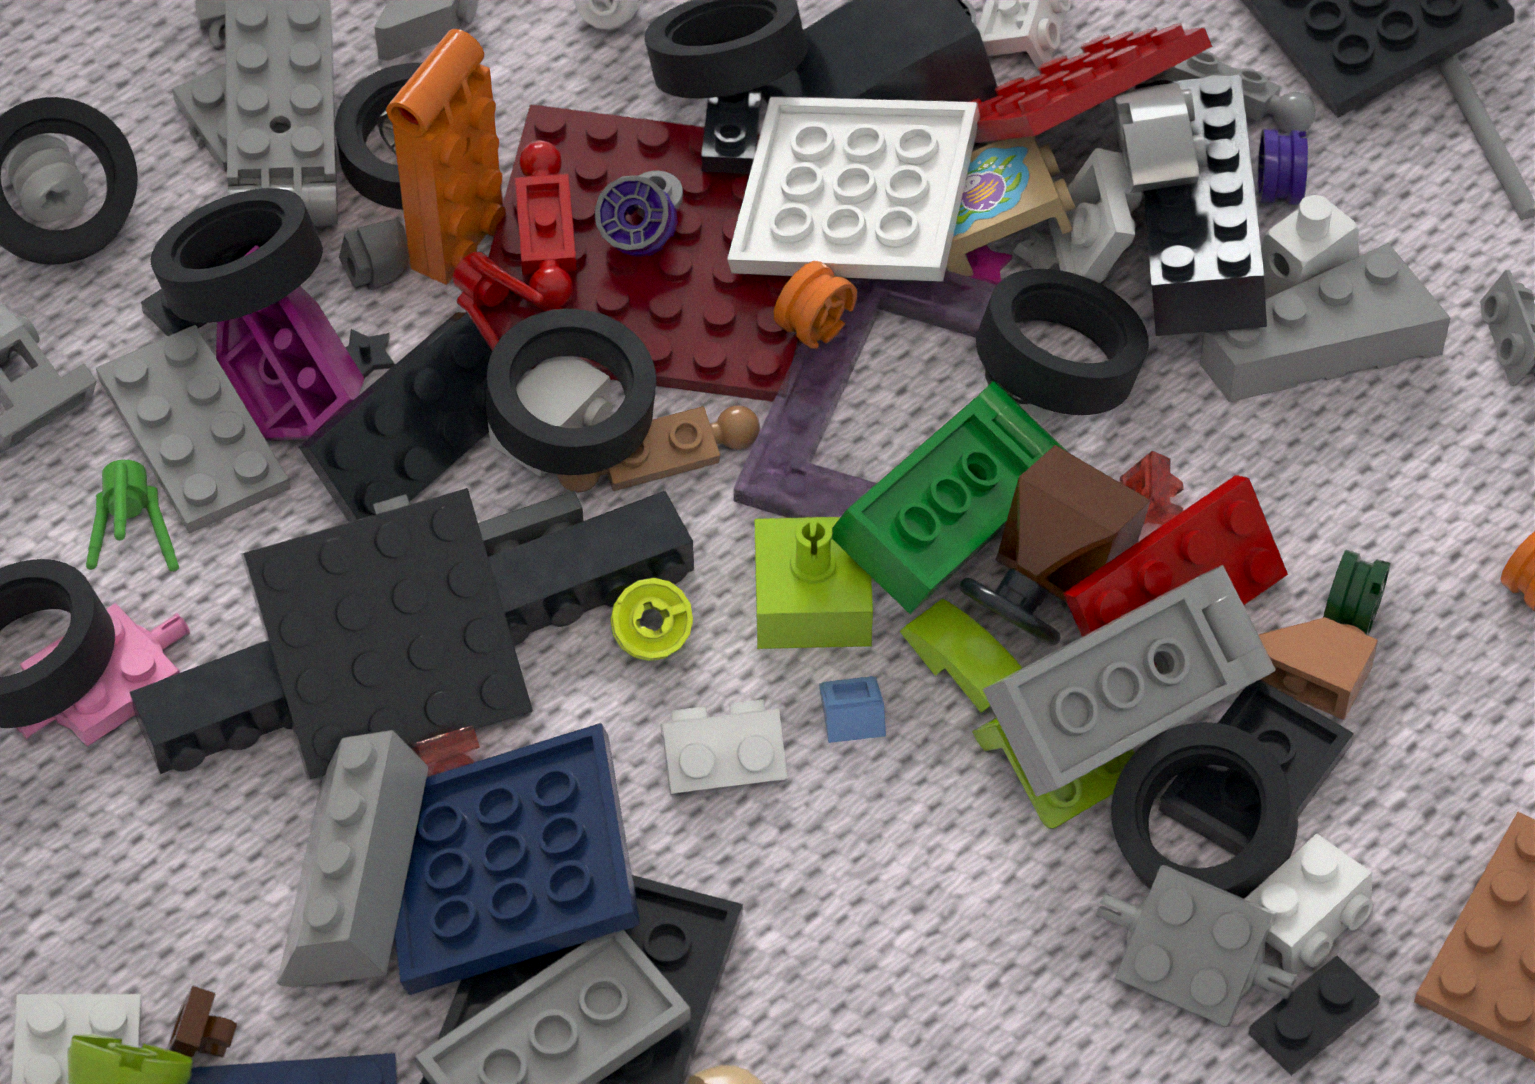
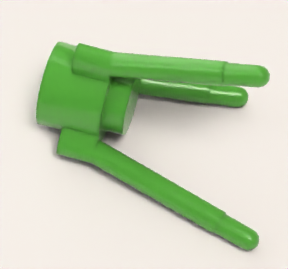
[86,460,179,572]

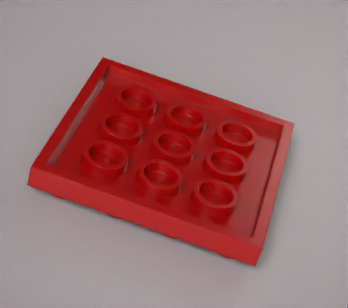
[969,23,1213,143]

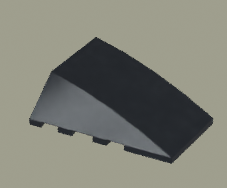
[762,0,998,104]

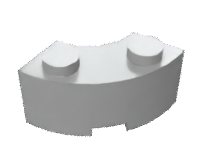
[1112,83,1207,193]

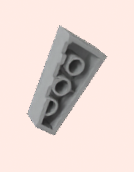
[1200,243,1451,402]

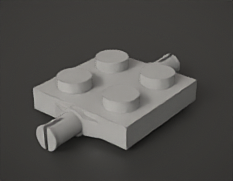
[1096,865,1297,1027]

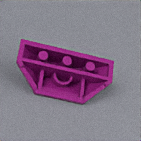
[216,245,365,441]

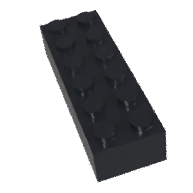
[1135,75,1267,336]

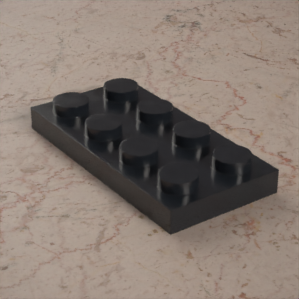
[298,312,492,522]

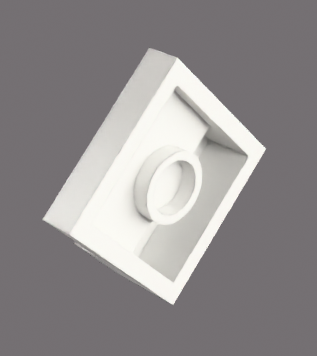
[1048,148,1144,283]

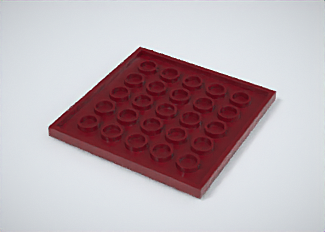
[471,104,800,404]

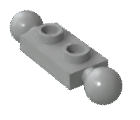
[1152,51,1316,134]

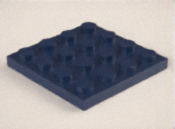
[395,723,640,995]

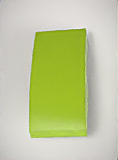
[900,598,1022,713]

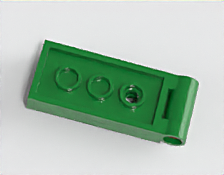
[832,381,1068,614]

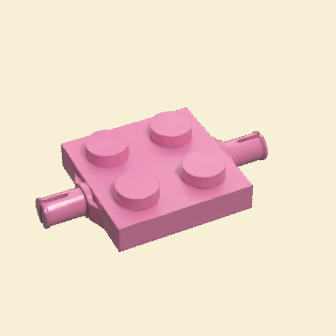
[17,603,190,746]

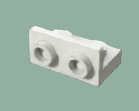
[978,0,1071,69]

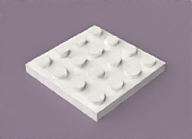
[727,97,980,281]

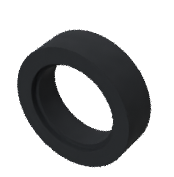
[644,0,807,99]
[335,63,422,210]
[0,97,138,265]
[150,188,323,323]
[976,269,1149,415]
[486,309,656,475]
[0,559,115,728]
[1111,722,1298,899]

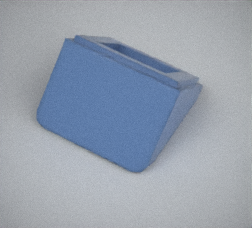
[819,676,886,743]

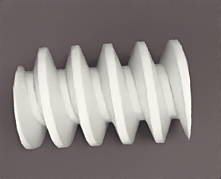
[3,133,88,222]

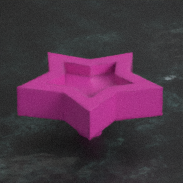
[962,244,1012,288]

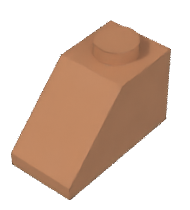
[1259,617,1378,720]

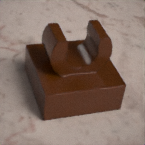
[167,985,237,1059]

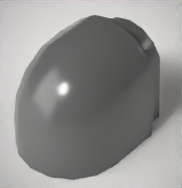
[339,220,409,290]

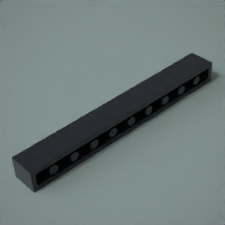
[129,491,694,774]

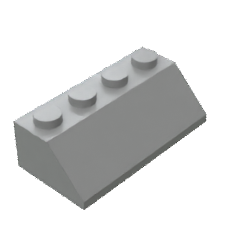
[277,730,429,987]

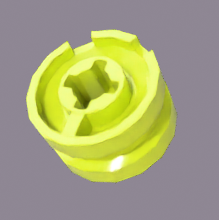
[610,578,693,661]

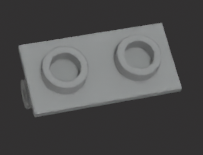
[1479,270,1535,386]

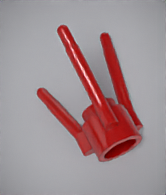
[453,251,563,351]

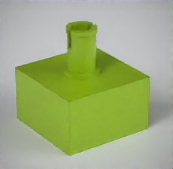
[754,517,873,649]

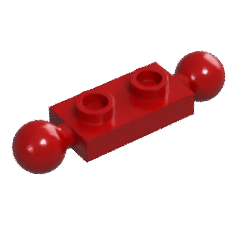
[515,141,577,309]

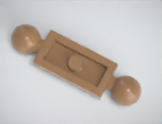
[557,406,760,493]

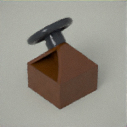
[959,445,1151,646]

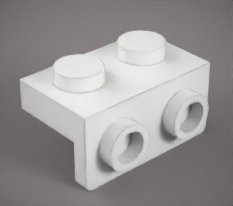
[660,699,788,794]
[1245,833,1373,975]

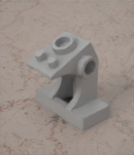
[0,303,97,453]

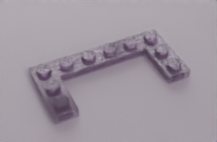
[733,270,997,518]

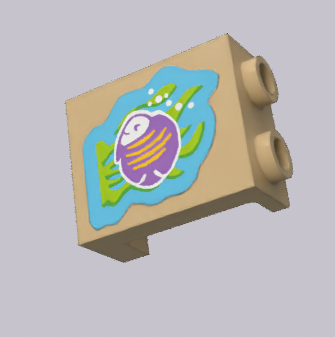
[947,136,1075,283]

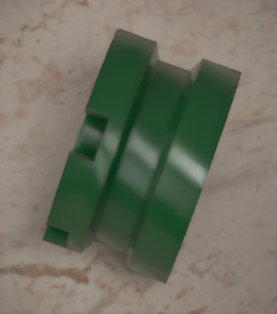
[1323,549,1391,636]

